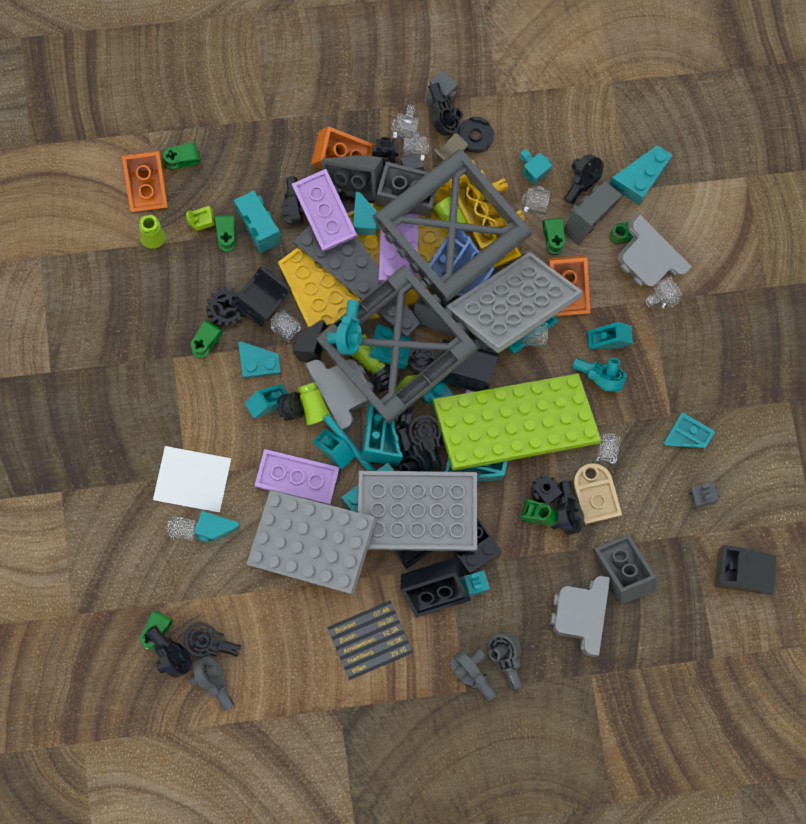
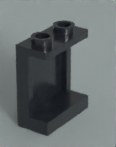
[231,266,291,327]

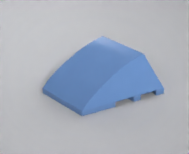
[419,230,494,297]

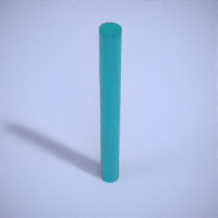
[323,414,377,471]

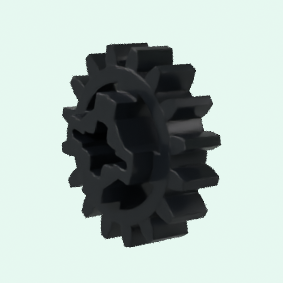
[206,287,246,329]

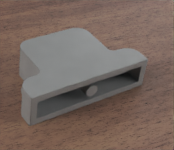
[618,215,692,287]
[306,359,375,432]
[550,576,610,657]

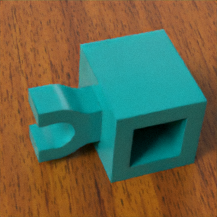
[519,149,552,186]
[465,570,490,597]

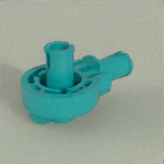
[327,300,362,355]
[573,357,627,392]

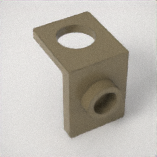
[434,133,469,160]

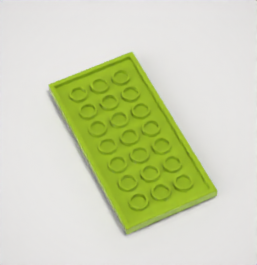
[433,373,601,471]

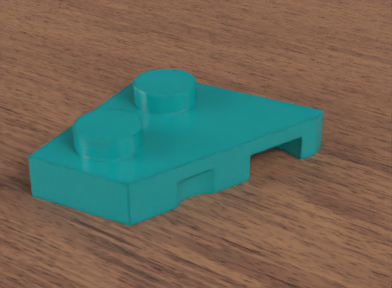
[238,342,281,379]
[663,412,715,448]

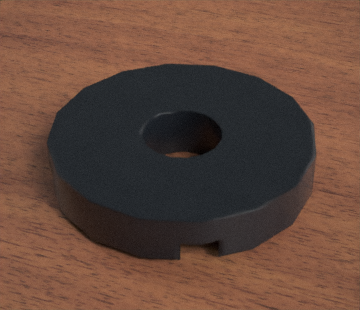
[458,117,494,153]

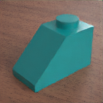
[353,192,380,236]
[587,322,633,350]
[245,384,288,419]
[312,428,356,469]
[194,511,240,543]

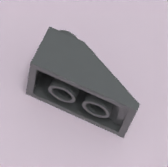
[322,155,383,201]
[594,535,657,605]

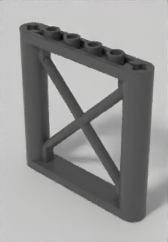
[373,149,532,303]
[315,265,478,424]

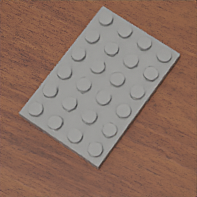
[446,252,583,353]
[358,471,477,551]
[246,490,377,595]

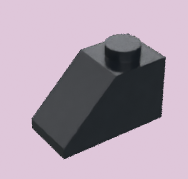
[292,320,328,362]

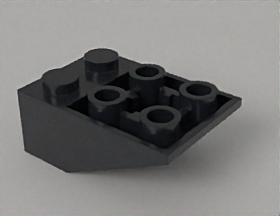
[451,517,502,575]
[715,545,776,595]

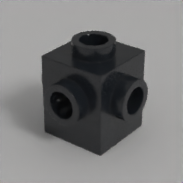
[372,137,398,165]
[531,475,562,505]

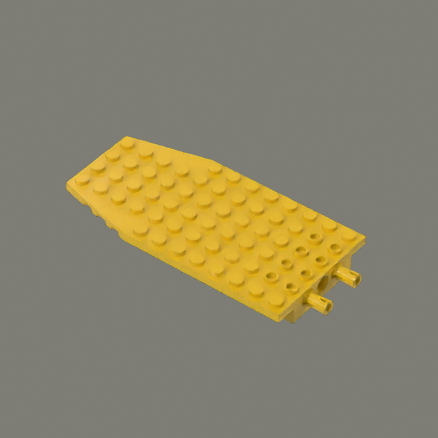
[278,160,525,328]

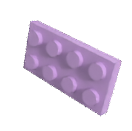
[292,169,357,252]
[378,213,419,283]
[255,449,339,505]

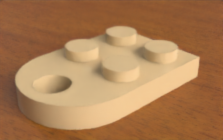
[573,463,622,525]

